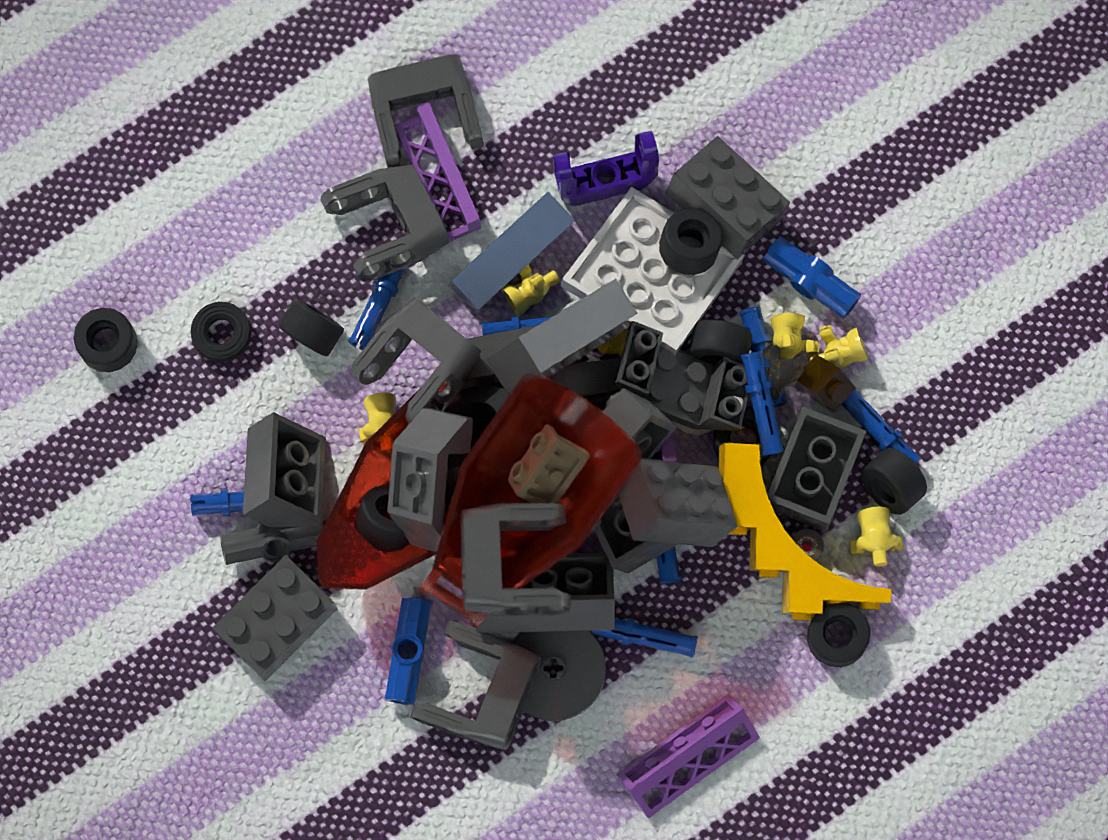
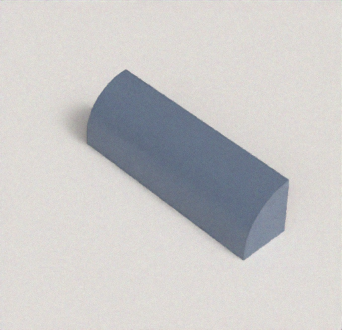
[448,192,575,310]

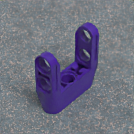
[553,130,659,206]

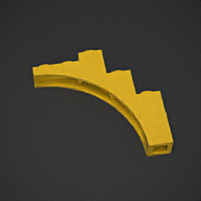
[719,443,891,621]

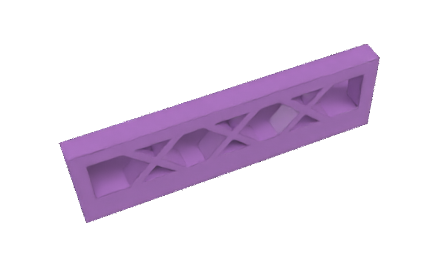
[394,103,481,242]
[616,694,760,818]

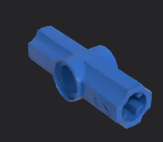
[763,236,861,319]
[385,598,432,705]

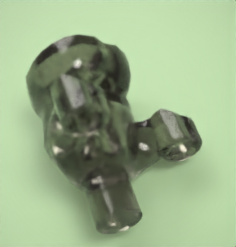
[763,343,810,399]

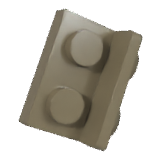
[508,424,590,504]

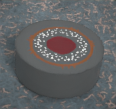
[792,529,824,561]

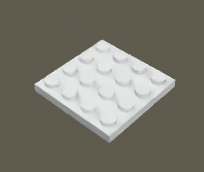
[560,187,744,355]

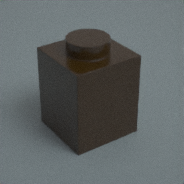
[794,354,856,413]

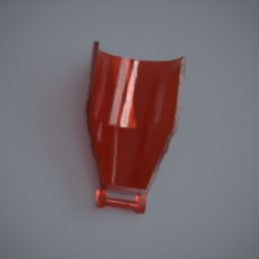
[418,373,642,630]

